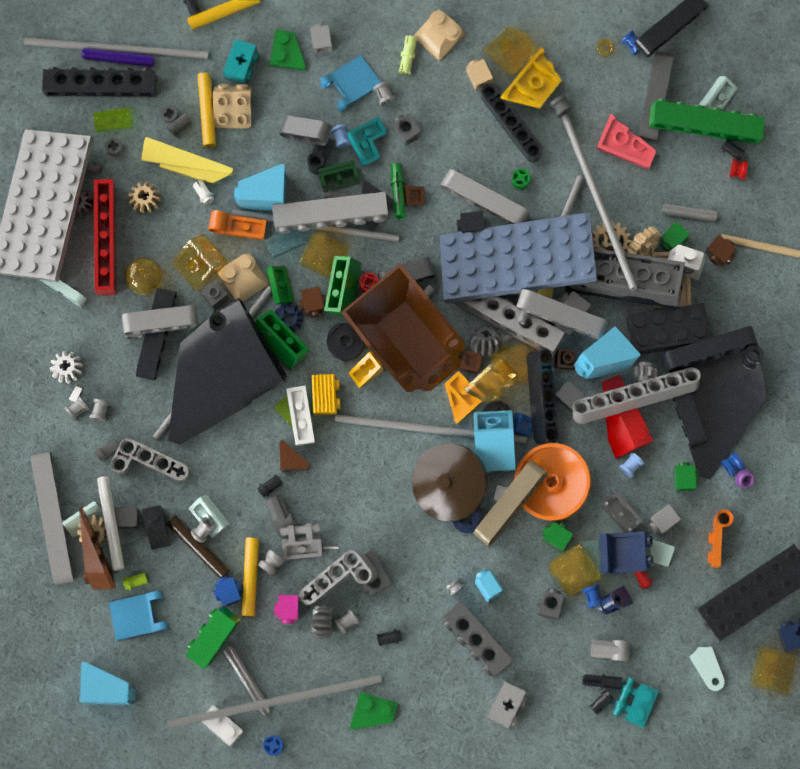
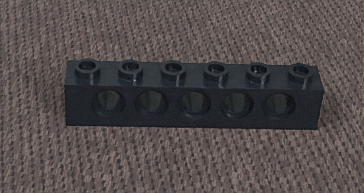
[42,67,157,97]

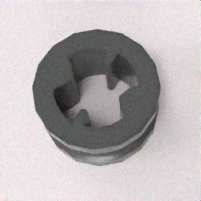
[161,106,178,123]
[105,138,123,156]

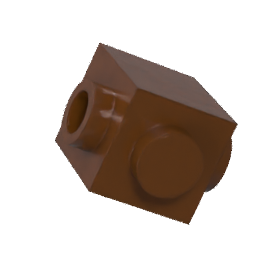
[705,235,736,267]
[299,286,326,318]

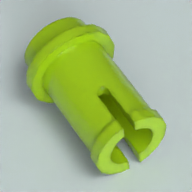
[122,572,148,591]

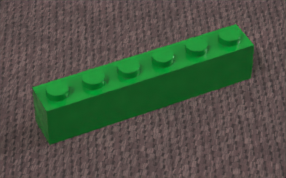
[649,99,765,144]

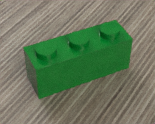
[324,256,362,317]
[255,309,309,370]
[185,606,242,670]

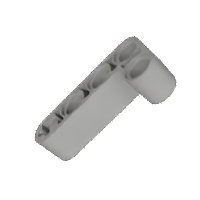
[122,305,199,339]
[111,438,190,483]
[300,550,378,605]

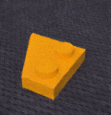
[445,371,485,424]

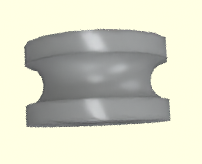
[446,578,465,596]

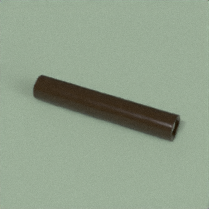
[166,515,230,579]

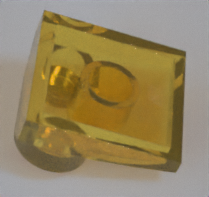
[299,230,350,279]
[490,344,529,386]
[548,544,602,598]

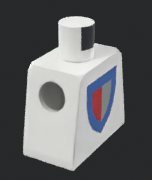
[667,245,705,280]

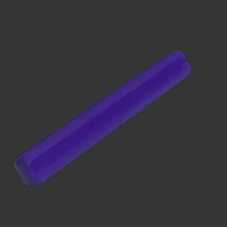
[81,48,155,67]

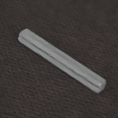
[223,646,272,716]

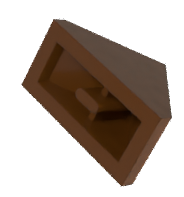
[279,440,311,472]

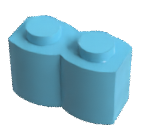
[475,569,504,603]

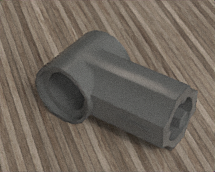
[266,495,296,536]

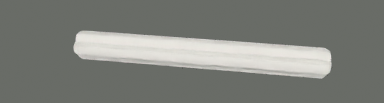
[97,476,124,571]

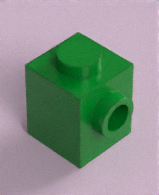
[659,221,690,252]
[673,462,699,492]
[542,522,573,552]

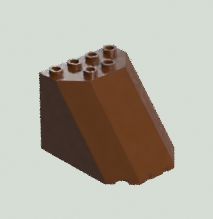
[341,263,466,392]

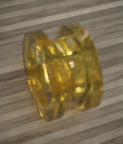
[596,39,613,57]

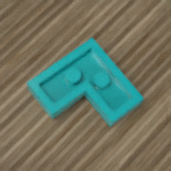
[346,116,387,166]

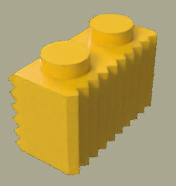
[312,374,341,416]

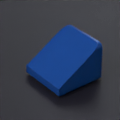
[513,413,532,438]

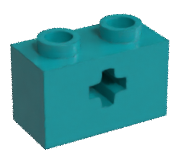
[223,39,259,84]

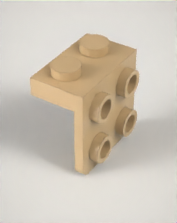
[213,84,252,128]

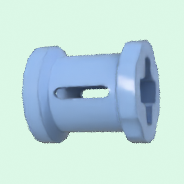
[331,124,351,148]
[619,452,645,478]

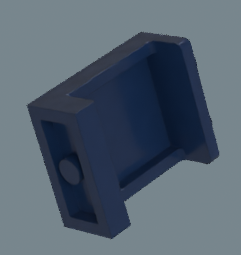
[599,531,654,573]

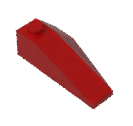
[602,374,653,459]

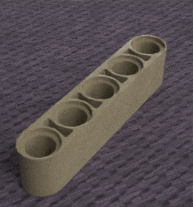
[473,460,548,547]

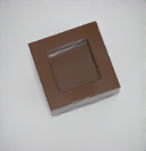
[404,186,424,206]
[460,350,482,373]

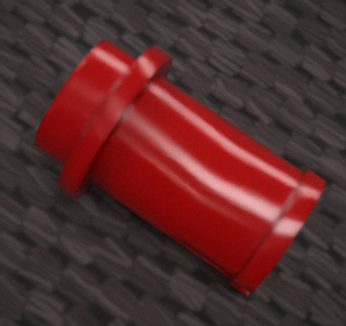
[634,571,653,590]

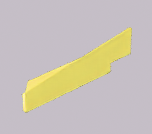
[141,137,234,184]

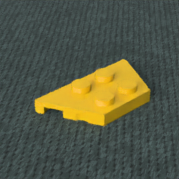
[501,47,562,108]

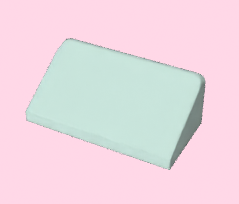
[699,76,738,109]
[188,494,230,538]
[62,501,103,537]
[651,540,675,567]

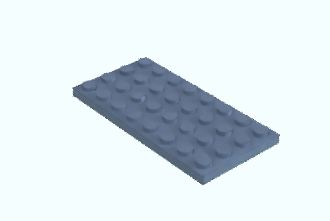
[440,212,597,304]

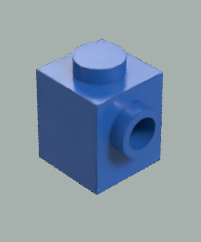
[213,576,243,607]

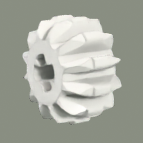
[50,351,83,384]

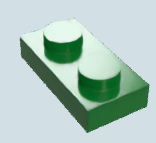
[267,266,294,304]

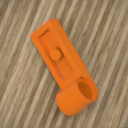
[208,210,267,240]
[707,509,733,569]

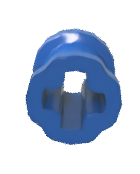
[621,30,640,55]
[582,585,601,609]

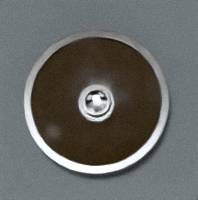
[412,443,488,521]

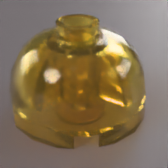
[125,257,163,295]

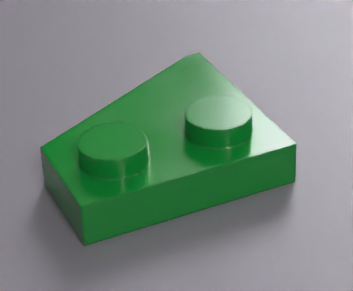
[270,29,306,71]
[349,692,398,730]

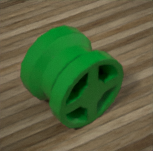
[511,168,531,190]

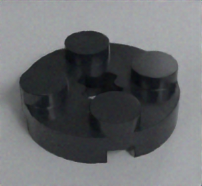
[326,323,365,361]

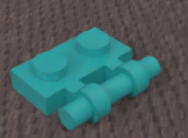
[613,678,659,728]

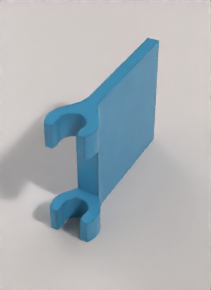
[319,55,381,112]
[109,590,169,641]

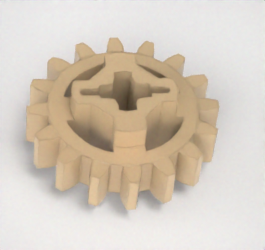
[592,221,632,253]
[627,226,661,257]

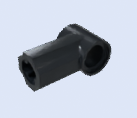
[307,137,334,175]

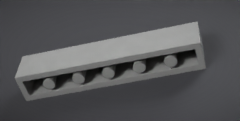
[272,192,389,234]

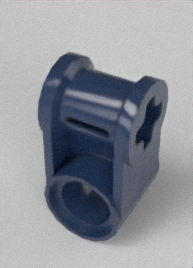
[597,586,633,615]

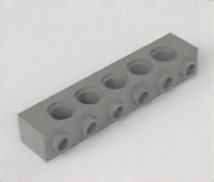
[453,296,565,358]

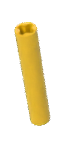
[187,0,260,30]
[198,73,216,148]
[241,538,259,617]

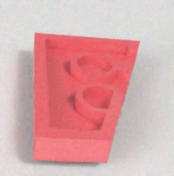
[597,114,656,170]

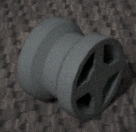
[549,95,573,118]

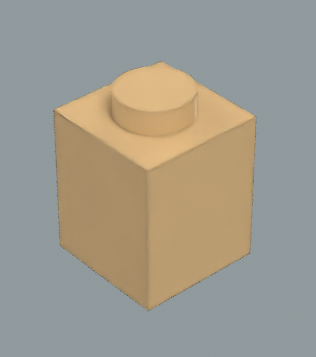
[466,59,493,91]

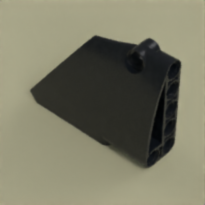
[168,298,287,445]
[661,326,767,479]

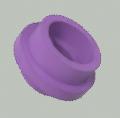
[735,469,754,488]

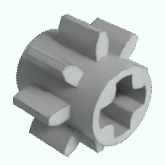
[634,362,658,382]

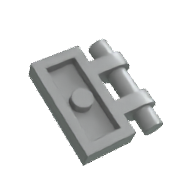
[280,523,322,560]

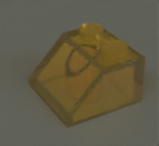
[482,26,538,75]
[172,234,227,291]
[464,358,518,403]
[749,646,796,696]

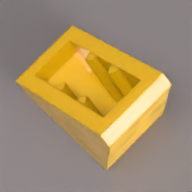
[348,351,383,388]

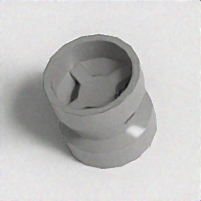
[258,550,285,577]

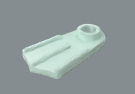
[690,647,725,691]

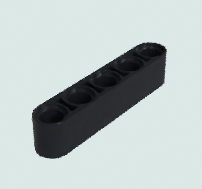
[634,0,709,58]
[481,83,542,163]
[136,288,177,381]
[527,349,559,445]

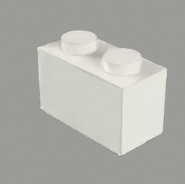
[202,705,244,747]

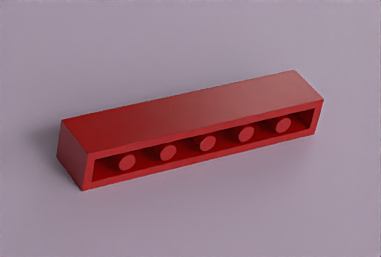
[94,179,117,296]

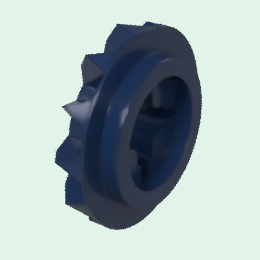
[274,303,303,332]
[453,508,483,534]

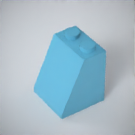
[234,164,287,211]
[574,326,641,380]
[473,410,516,473]
[80,662,137,705]

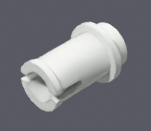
[193,180,214,205]

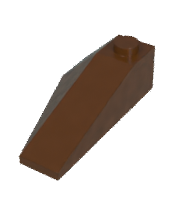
[79,507,116,590]

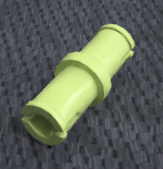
[399,36,417,75]

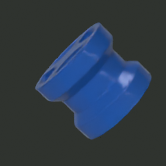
[721,453,745,477]
[263,735,284,756]

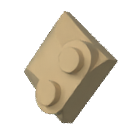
[414,10,465,61]
[218,253,270,302]

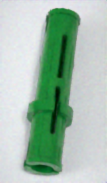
[390,163,406,219]

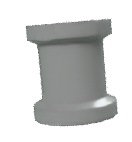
[373,81,395,106]
[64,396,89,421]
[89,399,111,422]
[191,517,216,543]
[334,609,360,635]

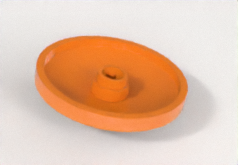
[514,443,591,521]

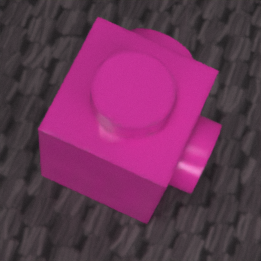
[274,595,299,624]

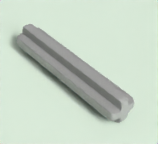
[661,204,718,222]

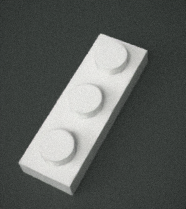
[286,386,315,446]

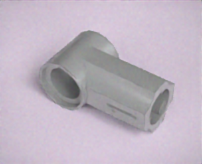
[590,640,630,662]

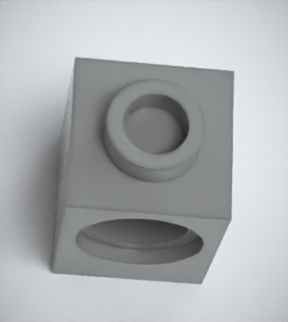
[310,24,332,54]
[649,504,681,536]

